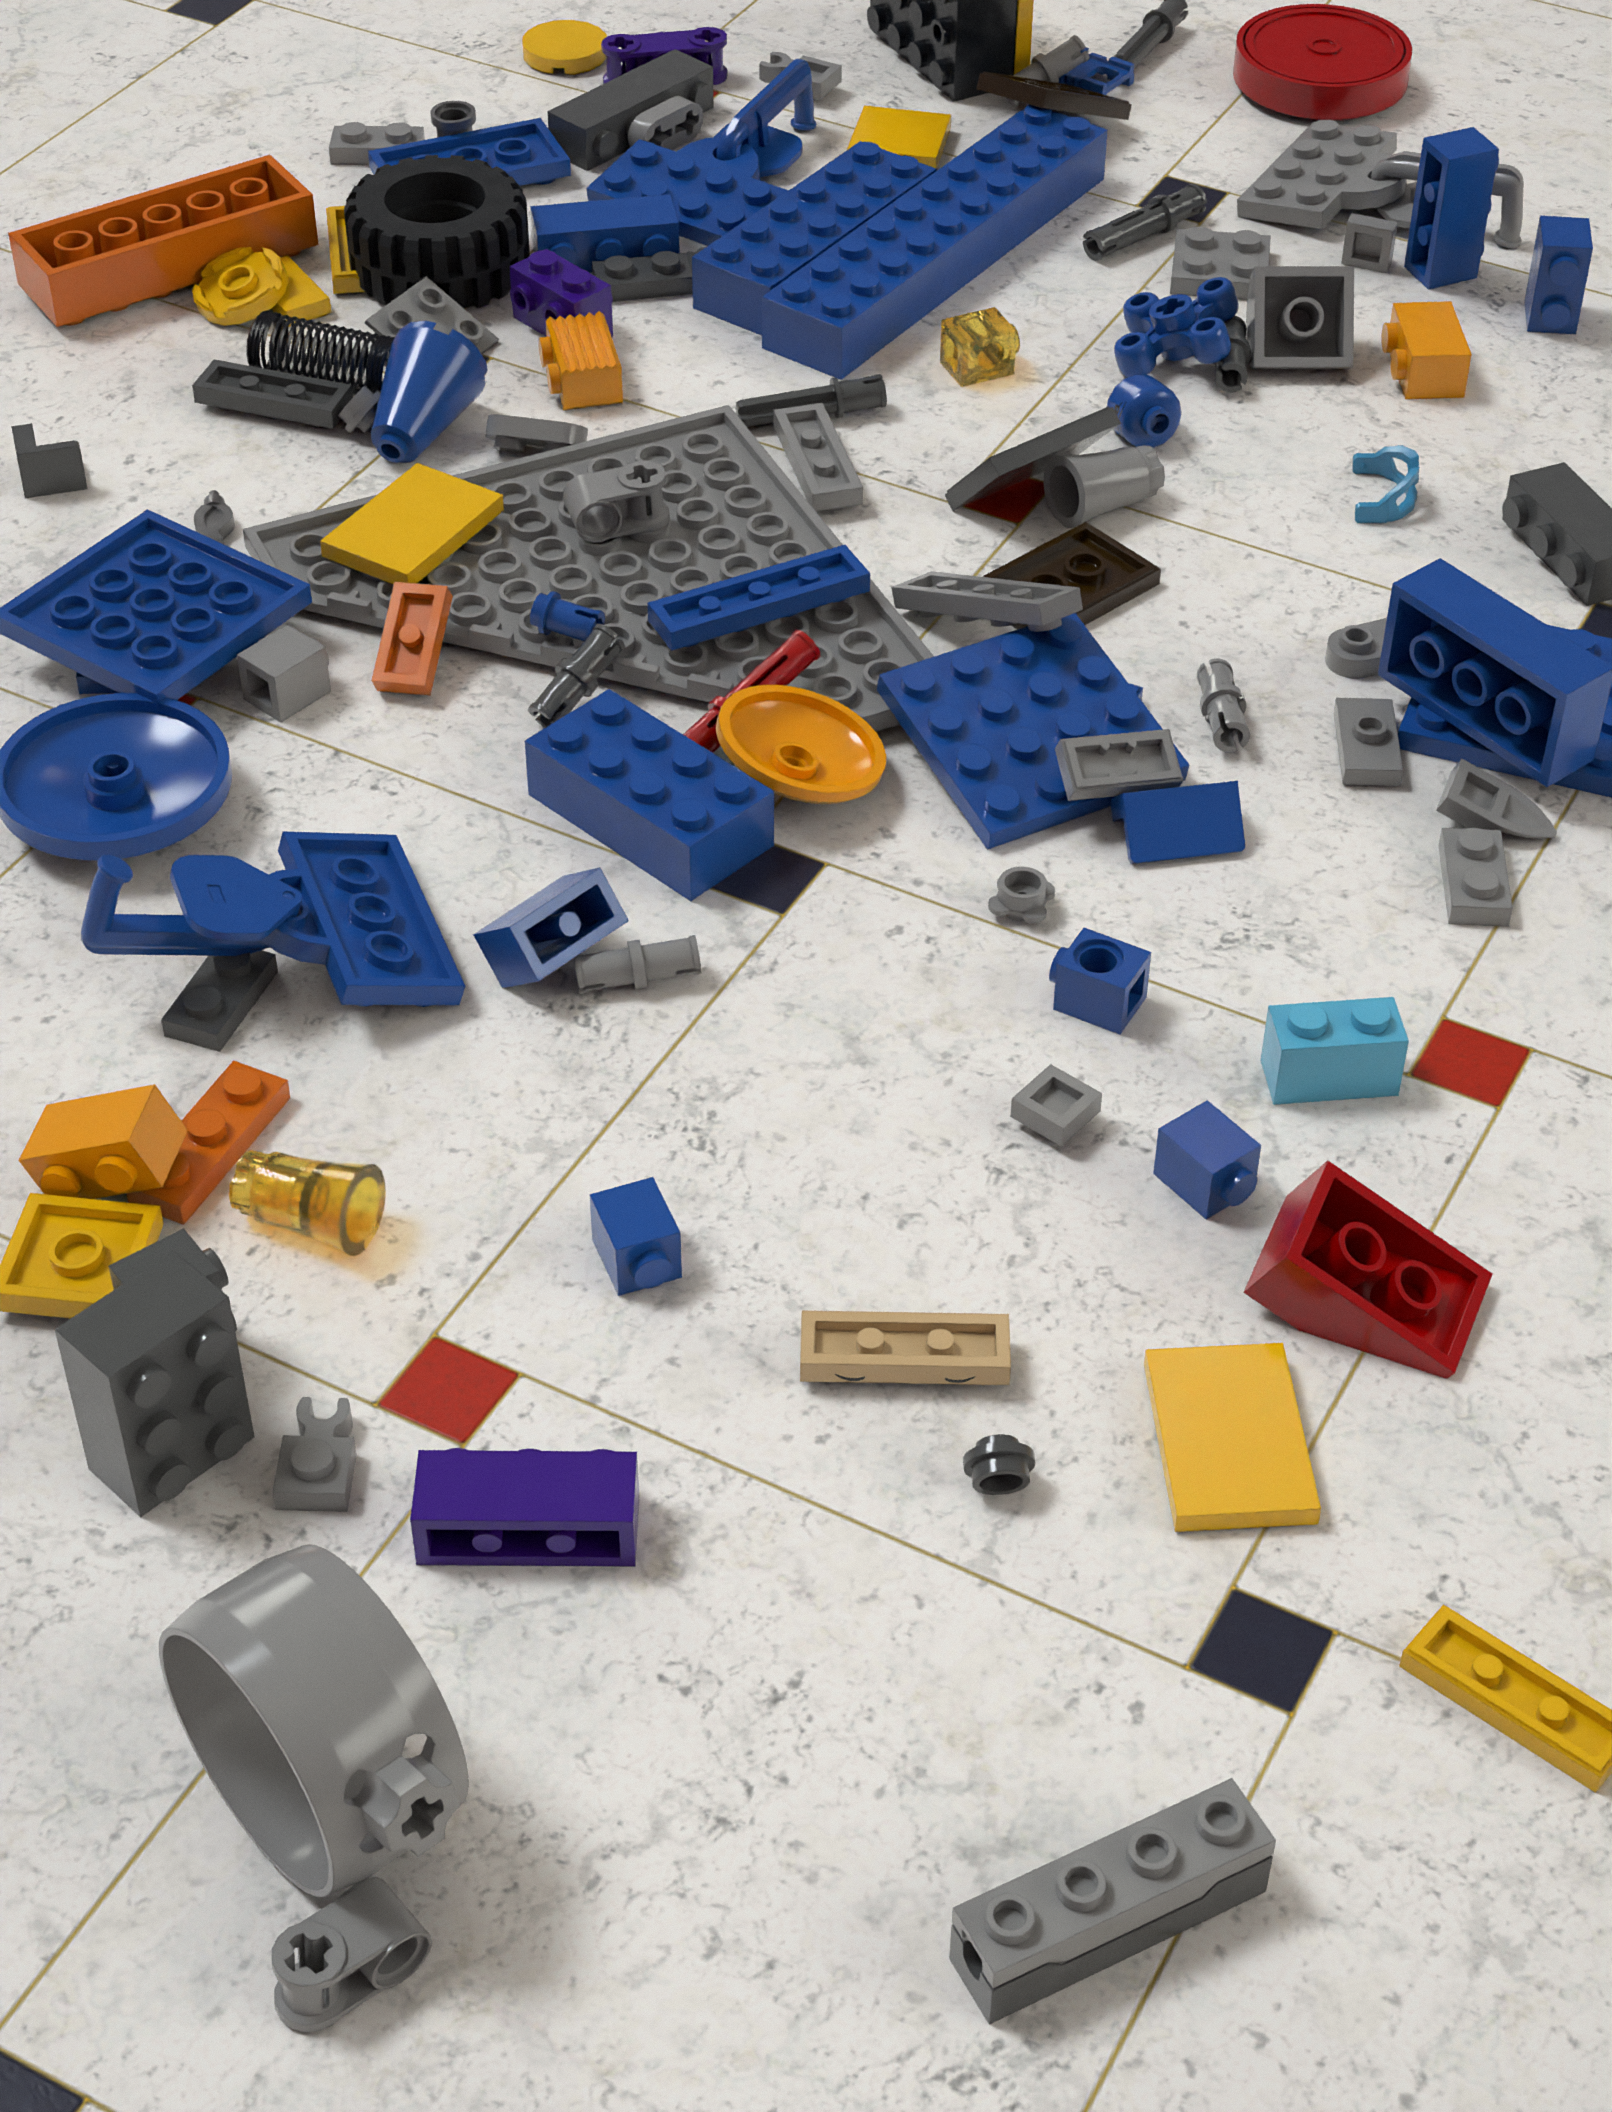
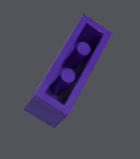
[410,1448,639,1567]

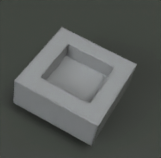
[1341,213,1398,273]
[1010,1064,1102,1146]

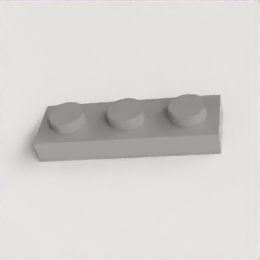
[774,403,863,511]

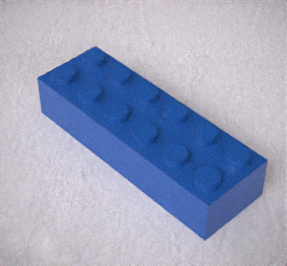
[692,141,937,336]

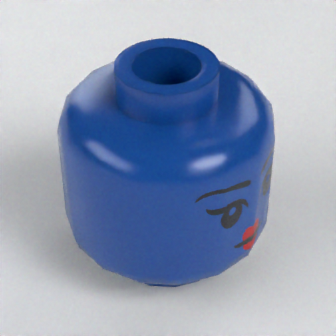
[1107,374,1182,448]

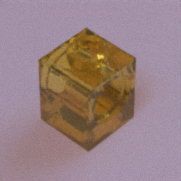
[940,307,1020,387]

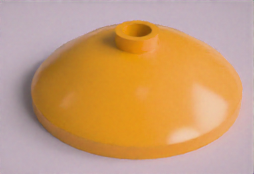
[716,685,886,804]

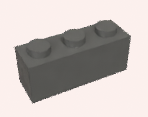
[1502,462,1612,606]

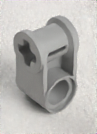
[563,460,670,543]
[272,1877,433,2032]

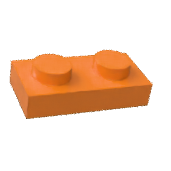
[371,582,453,696]

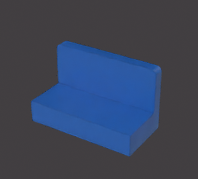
[1110,781,1245,864]

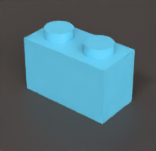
[1260,997,1409,1105]

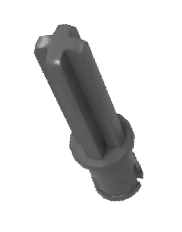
[1114,0,1188,69]
[735,374,887,427]

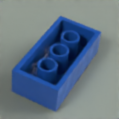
[1378,558,1612,787]
[524,689,774,901]

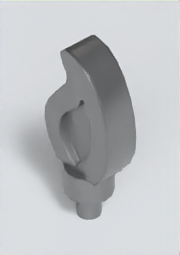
[194,490,235,544]

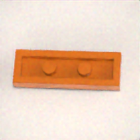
[126,1060,291,1225]

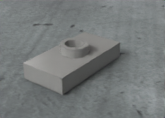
[1334,698,1403,786]
[1055,729,1183,801]

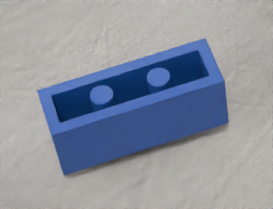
[1404,127,1499,290]
[530,194,680,273]

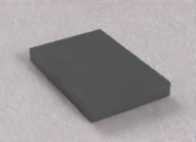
[945,406,1121,511]

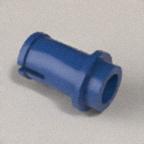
[530,591,605,641]

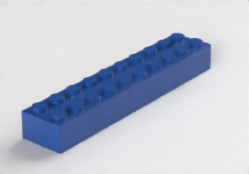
[762,104,1108,380]

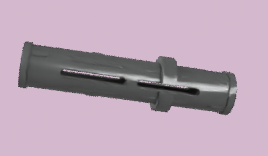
[1083,184,1207,261]

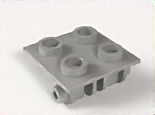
[365,277,499,361]

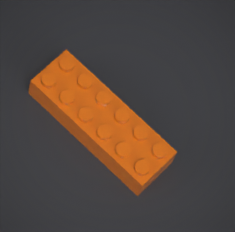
[8,154,319,327]

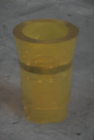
[229,1150,386,1256]

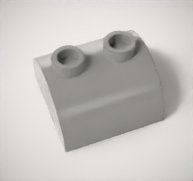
[1246,266,1354,369]

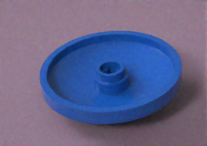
[0,693,232,861]

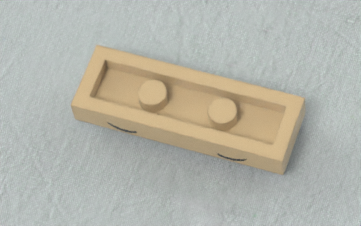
[800,1310,1011,1385]

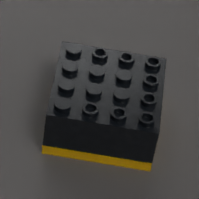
[867,0,1034,102]

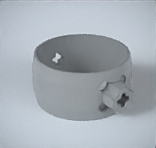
[159,1544,469,1897]

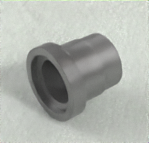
[430,101,476,137]

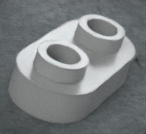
[485,414,588,453]
[1325,618,1387,679]

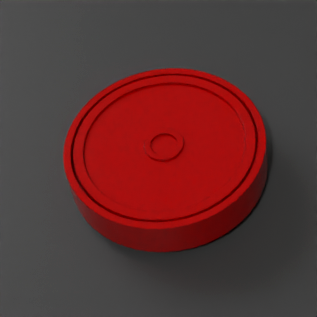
[1233,4,1412,120]

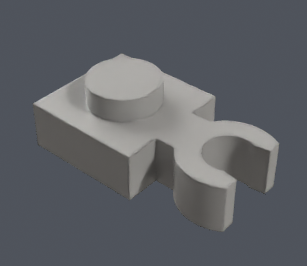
[759,52,842,100]
[272,1397,357,1512]

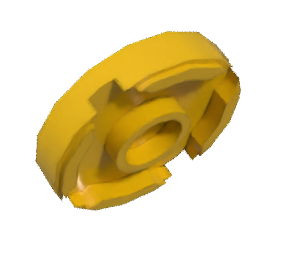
[522,20,607,75]
[192,247,289,326]

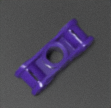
[601,27,728,85]

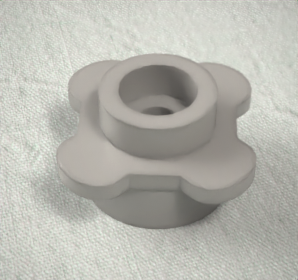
[988,867,1055,923]

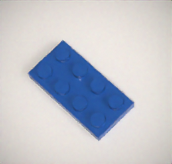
[368,118,571,186]

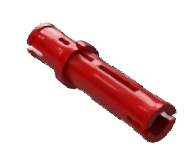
[683,630,821,753]

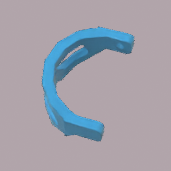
[1352,445,1420,523]

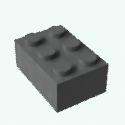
[55,1250,255,1518]

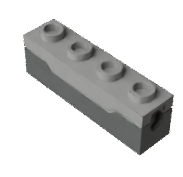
[949,1778,1276,2025]

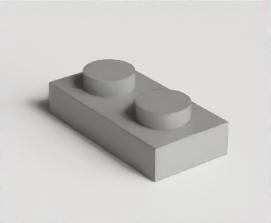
[329,122,425,165]
[1438,828,1513,927]

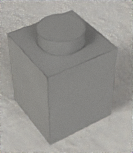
[237,624,331,722]

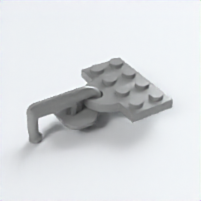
[1237,120,1524,248]

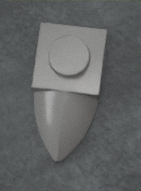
[1436,758,1557,839]

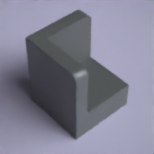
[11,423,88,498]

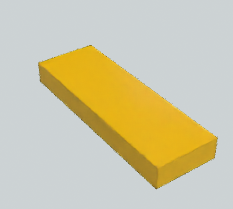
[1399,1604,1612,1793]

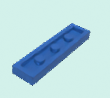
[647,545,870,651]

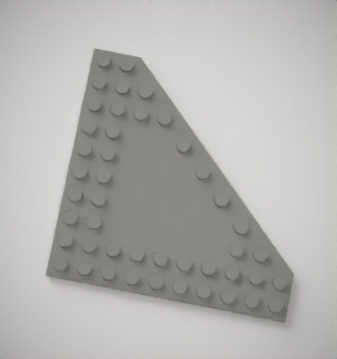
[243,405,934,732]

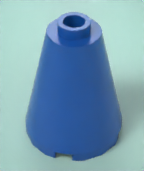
[371,321,488,463]

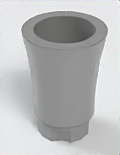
[1044,445,1165,528]

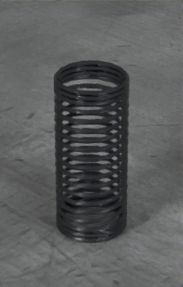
[246,310,395,395]

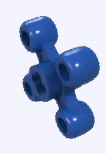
[1114,277,1239,378]

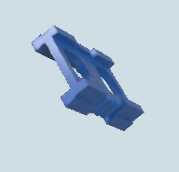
[1058,47,1134,95]

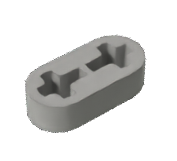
[628,95,704,150]

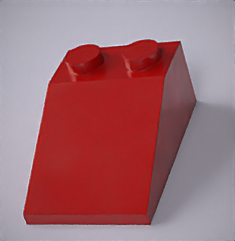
[1243,1160,1493,1379]

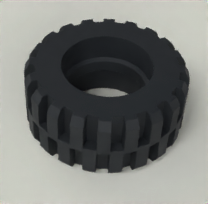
[344,155,530,309]

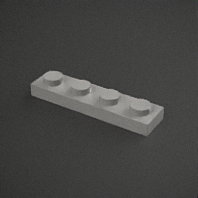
[891,571,1083,632]

